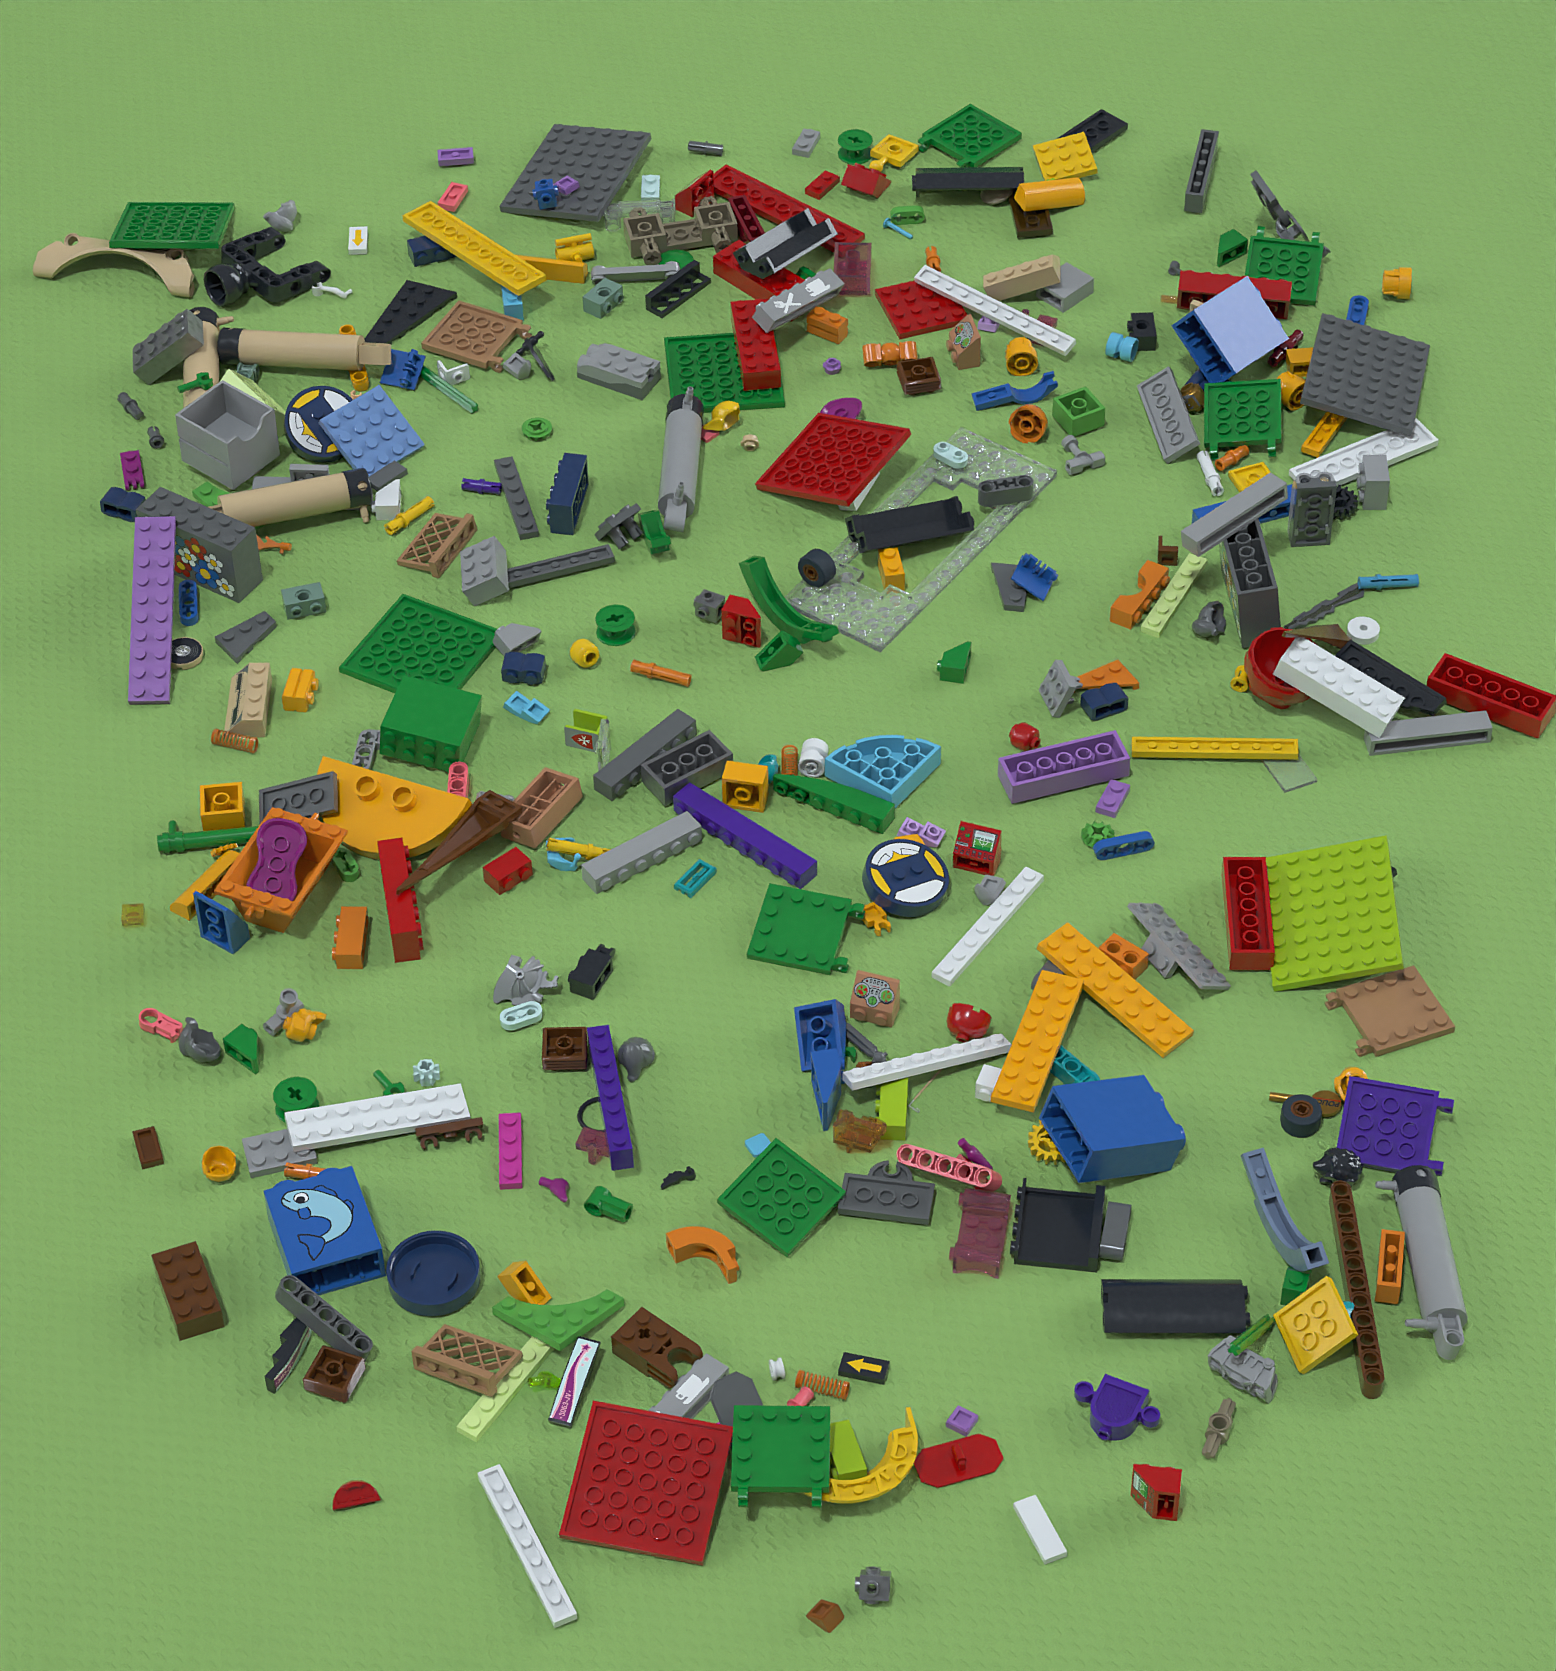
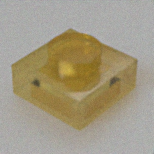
[121,903,145,926]

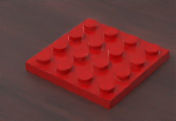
[875,280,967,340]

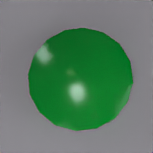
[658,249,694,270]

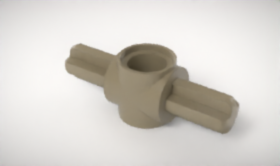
[1202,1398,1236,1459]

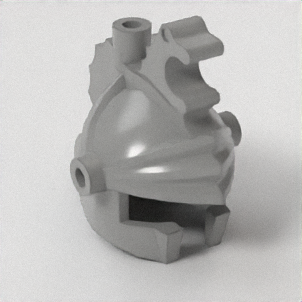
[493,955,559,1005]

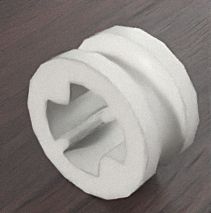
[769,1357,785,1381]

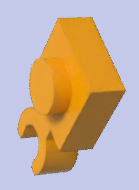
[862,902,891,936]

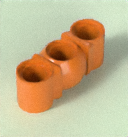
[862,341,918,367]

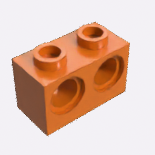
[1098,933,1149,979]

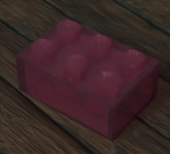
[834,242,872,295]

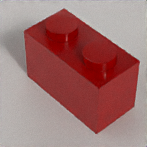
[483,847,533,895]

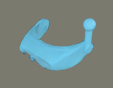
[546,837,581,871]

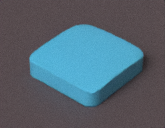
[745,1133,771,1158]

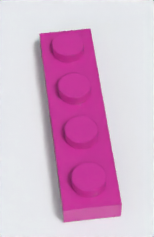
[499,1113,522,1190]

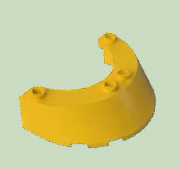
[801,1407,918,1504]

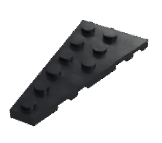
[364,280,457,345]
[1335,639,1447,716]

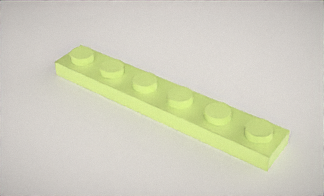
[1140,553,1207,638]
[456,1336,555,1443]

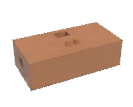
[500,767,583,848]

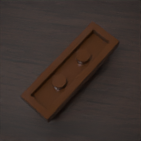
[415,1117,483,1150]

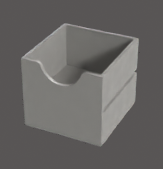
[175,380,280,490]

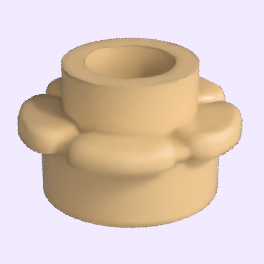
[740,434,759,451]

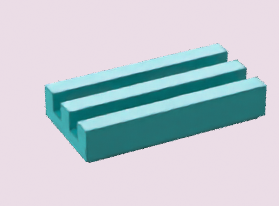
[674,859,717,898]

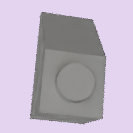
[493,623,542,656]

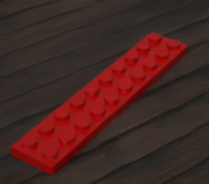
[713,164,865,257]

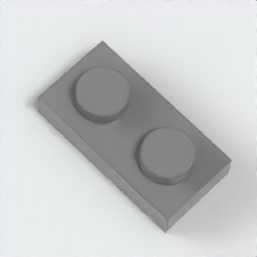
[792,129,820,158]

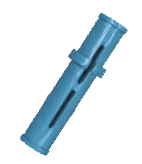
[1357,574,1419,590]

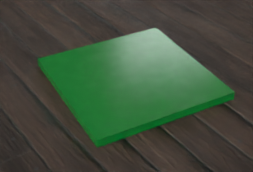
[109,202,235,249]
[664,330,785,413]
[339,594,497,693]

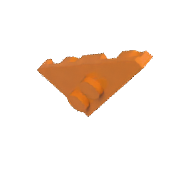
[1074,659,1139,693]

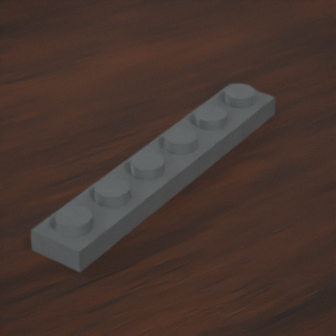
[494,456,539,540]
[507,544,615,588]

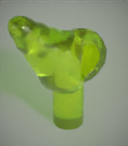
[527,1371,561,1389]

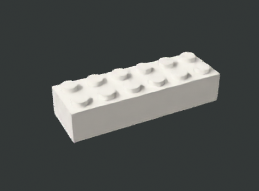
[1273,637,1405,738]

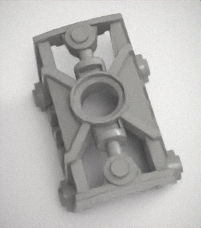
[1208,1336,1278,1404]

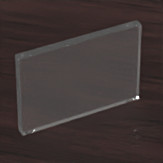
[1260,754,1318,793]

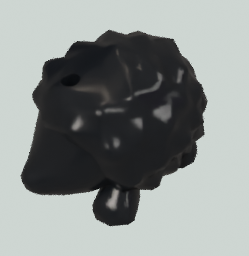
[1313,1147,1363,1187]

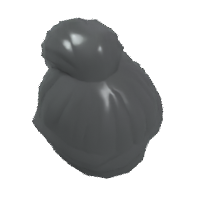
[1192,601,1226,637]
[178,1017,221,1062]
[618,1037,655,1081]

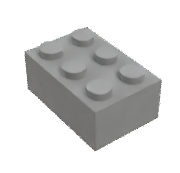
[460,536,509,606]

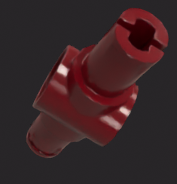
[1268,329,1304,367]

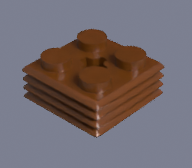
[897,357,941,395]
[542,1027,587,1070]
[303,1345,366,1403]

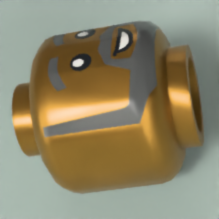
[1180,383,1204,412]

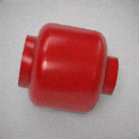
[1009,722,1041,752]

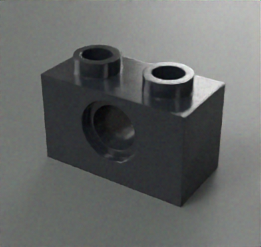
[1127,312,1157,351]

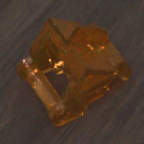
[833,1109,887,1153]

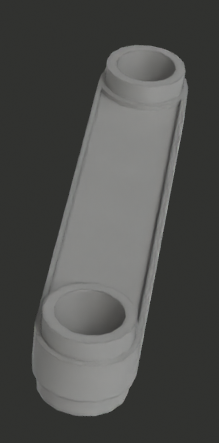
[591,261,680,285]

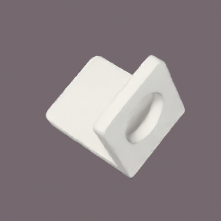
[437,360,470,385]

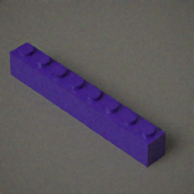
[673,782,817,889]
[587,1025,634,1171]

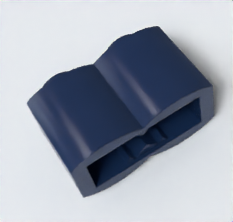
[100,487,146,522]
[501,652,546,685]
[1080,683,1129,721]

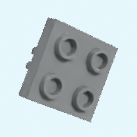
[1039,660,1083,718]

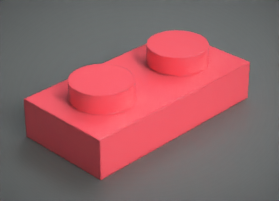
[438,182,468,212]

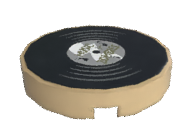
[171,637,203,670]

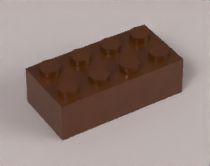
[151,1241,225,1341]

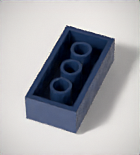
[546,453,589,535]

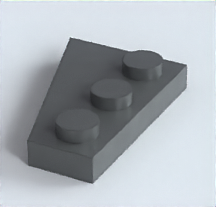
[991,562,1027,612]
[215,611,277,664]

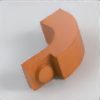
[666,1226,739,1284]

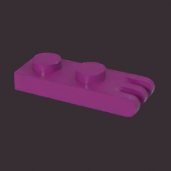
[120,450,145,490]

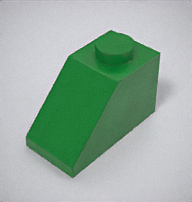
[1217,229,1248,268]
[755,630,804,672]
[937,641,972,684]
[223,1023,259,1075]
[1280,1265,1312,1306]

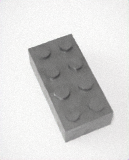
[133,309,204,385]
[641,730,733,806]

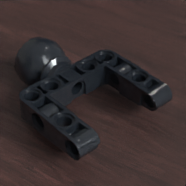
[203,227,331,306]

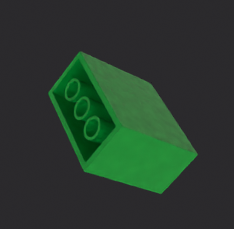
[379,675,482,772]

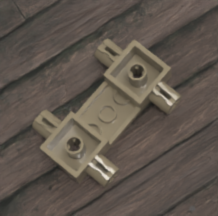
[623,196,738,265]

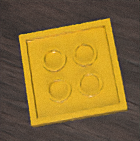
[1033,132,1098,181]
[1273,1276,1358,1374]

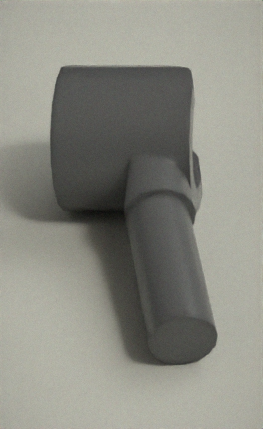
[1168,261,1181,275]

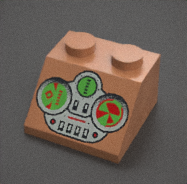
[946,314,981,370]
[850,970,900,1028]

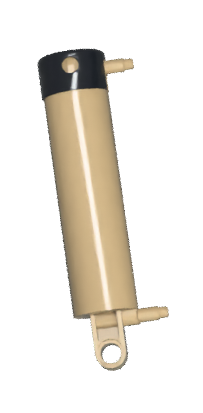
[183,307,234,409]
[217,327,391,371]
[209,468,373,527]

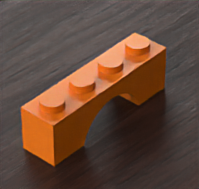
[1110,560,1170,630]

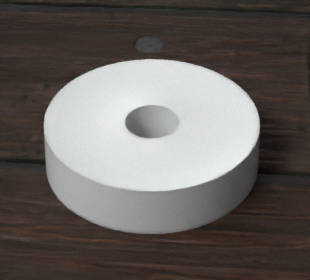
[1347,617,1380,645]

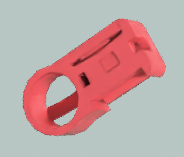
[139,1008,183,1043]

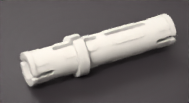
[1197,451,1224,496]

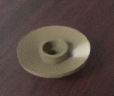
[980,190,1014,205]

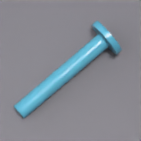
[883,217,913,239]

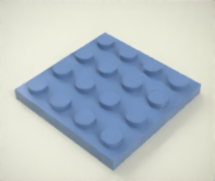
[318,385,425,476]

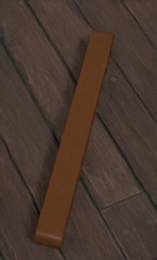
[1329,1180,1384,1399]

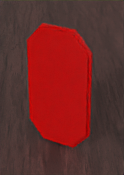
[913,1433,1004,1488]

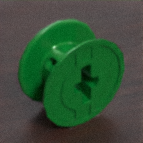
[838,129,873,165]
[595,604,636,646]
[273,1076,319,1123]

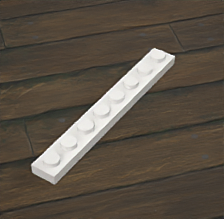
[932,867,1044,987]
[842,1034,1012,1091]
[478,1464,577,1628]

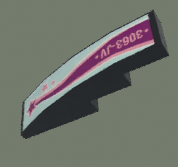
[265,1305,312,1394]
[548,1336,601,1428]

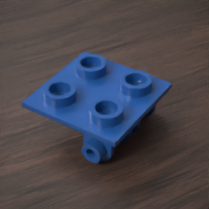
[380,349,426,390]
[1011,553,1058,601]

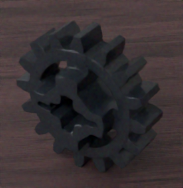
[1333,485,1358,519]

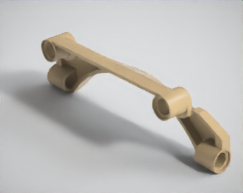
[33,233,194,298]

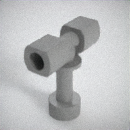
[1061,435,1105,475]
[263,988,304,1036]

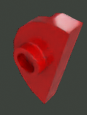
[332,1480,381,1510]

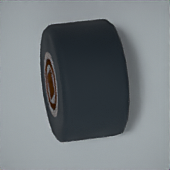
[798,548,836,588]
[1280,1094,1322,1138]

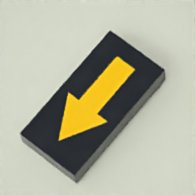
[838,1352,890,1385]

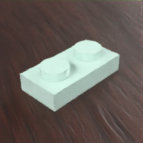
[641,175,660,203]

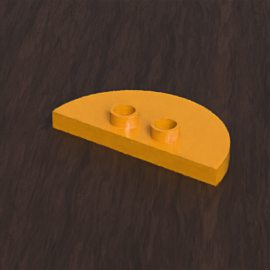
[317,756,472,860]

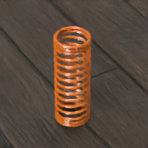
[211,728,258,753]
[781,745,798,776]
[795,1370,850,1400]

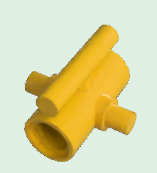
[555,233,594,262]

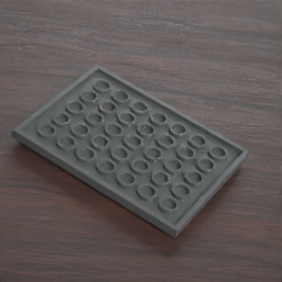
[499,124,652,222]
[1300,313,1430,436]

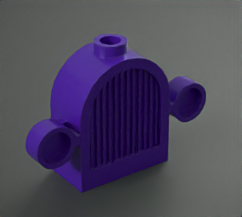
[1074,1374,1160,1441]

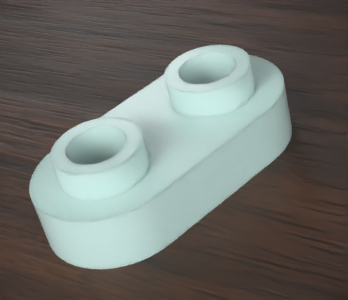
[933,442,968,469]
[500,1001,542,1030]

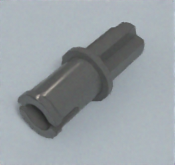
[688,141,724,156]
[117,392,144,420]

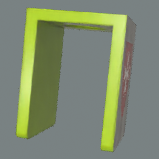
[564,709,609,753]

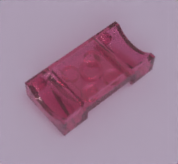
[949,1188,1011,1279]

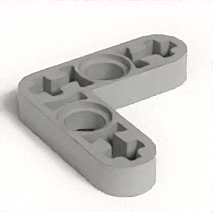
[352,729,380,770]

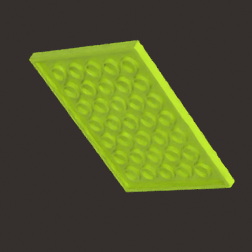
[1266,835,1404,992]

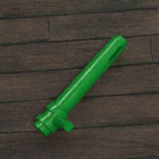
[157,820,259,854]

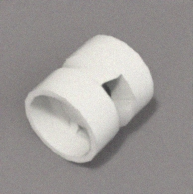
[798,738,829,778]

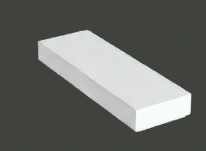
[1013,1495,1067,1564]

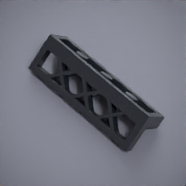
[645,260,711,319]

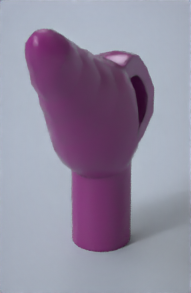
[958,1138,993,1170]
[539,1176,569,1203]

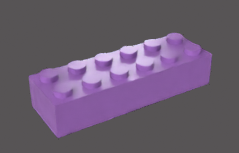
[998,730,1130,804]

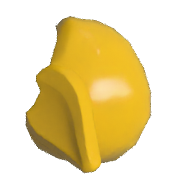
[703,401,740,431]

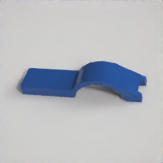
[971,371,1058,411]

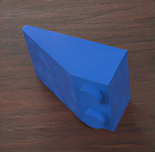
[193,891,250,955]
[794,999,846,1072]
[811,1048,845,1131]

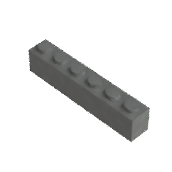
[1184,129,1219,213]
[593,709,697,801]

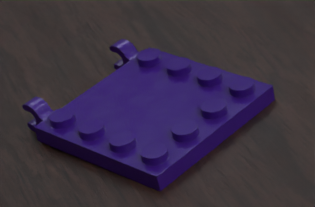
[1337,1076,1454,1176]

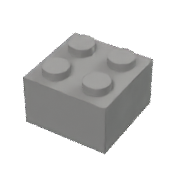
[1357,455,1390,510]

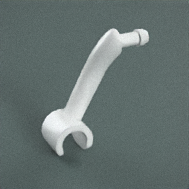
[312,282,352,299]

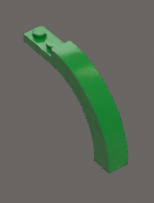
[739,555,839,644]

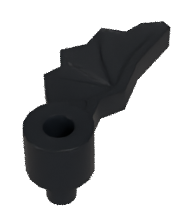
[661,1166,696,1190]

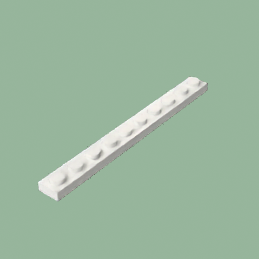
[914,265,1076,356]

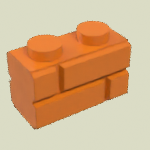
[807,306,848,344]

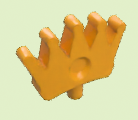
[210,843,238,857]

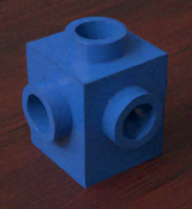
[532,179,559,209]

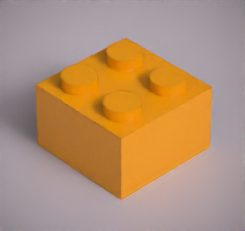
[722,761,769,813]
[200,782,245,831]

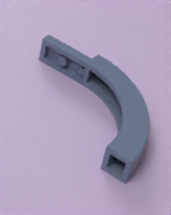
[1241,1147,1329,1271]

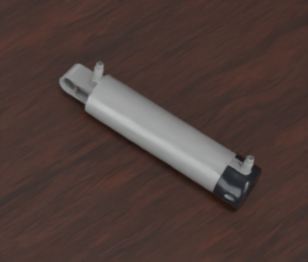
[658,386,704,532]
[1375,1165,1468,1360]

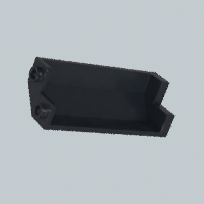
[912,167,1024,198]
[733,208,837,279]
[845,496,974,554]

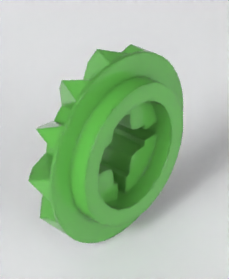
[522,417,552,441]
[1081,821,1115,848]

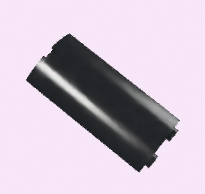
[1101,1279,1250,1333]

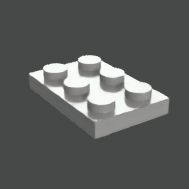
[242,1129,317,1178]

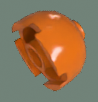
[1008,404,1048,444]

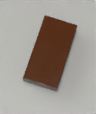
[132,1126,164,1170]

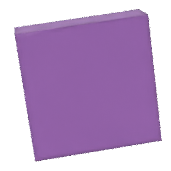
[554,176,580,195]
[946,1405,979,1437]

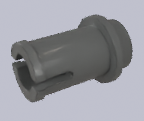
[147,426,164,449]

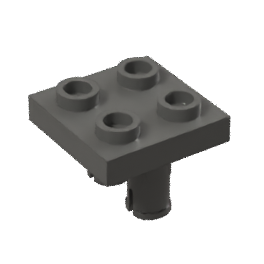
[594,503,643,549]

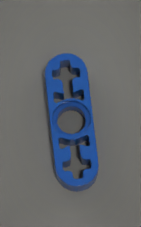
[179,580,199,626]
[1093,831,1155,860]

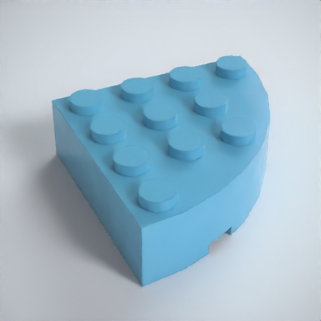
[825,735,941,808]

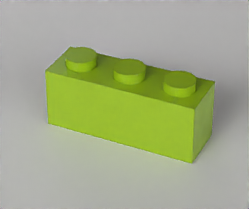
[874,1077,908,1141]
[830,1419,867,1480]

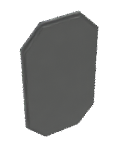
[710,1371,763,1451]

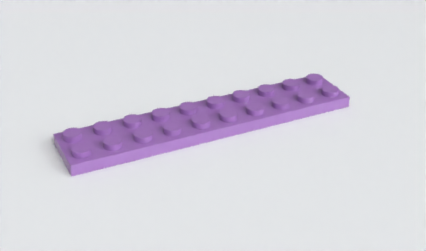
[128,516,176,705]

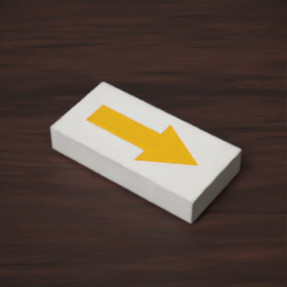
[348,226,368,255]

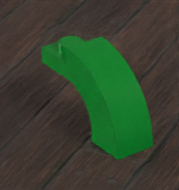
[638,509,671,555]

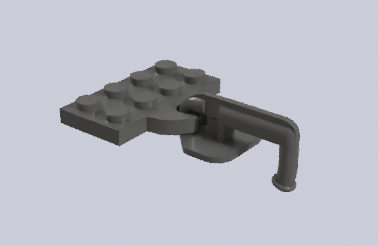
[1250,170,1331,259]

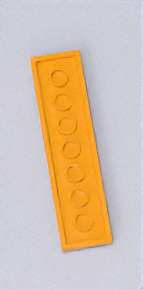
[1037,922,1194,1058]
[991,970,1084,1113]

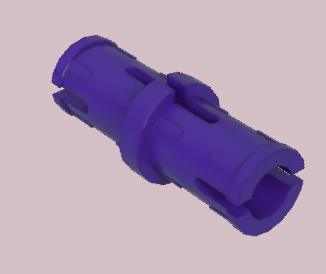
[461,478,502,495]

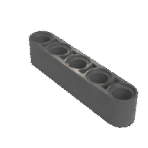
[275,1275,373,1361]

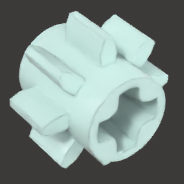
[413,1059,440,1086]

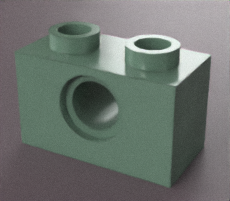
[583,278,624,319]
[281,582,326,620]

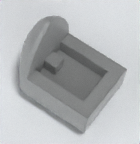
[503,352,531,380]
[974,875,1006,905]

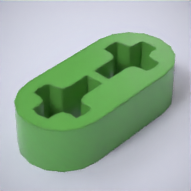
[890,206,925,225]
[332,848,360,882]

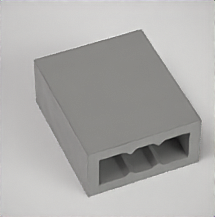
[1036,262,1094,313]

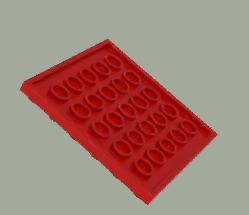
[755,413,912,507]
[559,1400,733,1566]

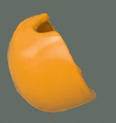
[202,1145,236,1182]

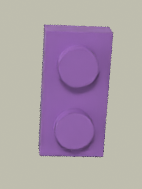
[437,147,474,166]
[1095,779,1130,818]

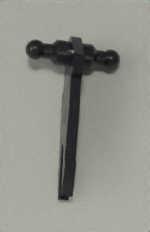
[516,331,555,381]

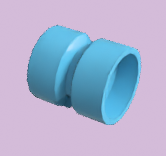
[1105,332,1139,362]

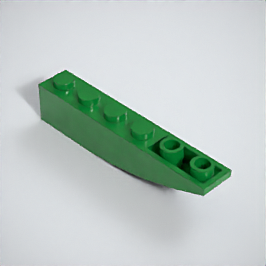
[773,774,895,834]

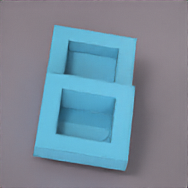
[503,691,550,724]

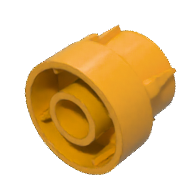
[1382,267,1412,299]
[1005,337,1038,376]
[1276,371,1305,411]

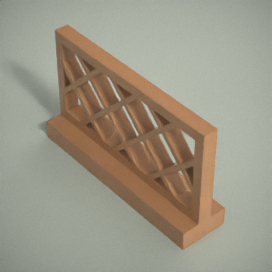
[397,513,477,578]
[411,1324,523,1397]

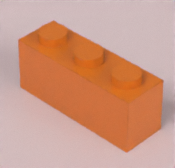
[332,906,369,969]
[1375,1229,1405,1304]

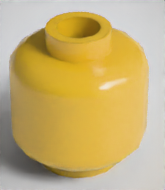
[570,639,599,668]

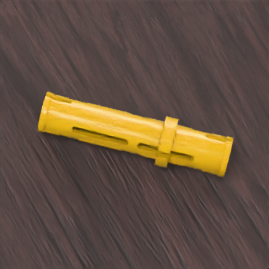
[384,496,434,535]
[546,837,611,860]

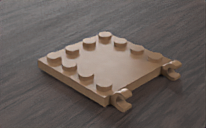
[421,301,532,373]
[1325,965,1455,1057]

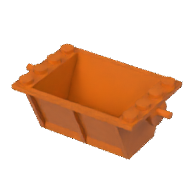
[214,807,348,933]

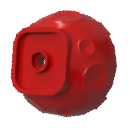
[1244,627,1318,709]

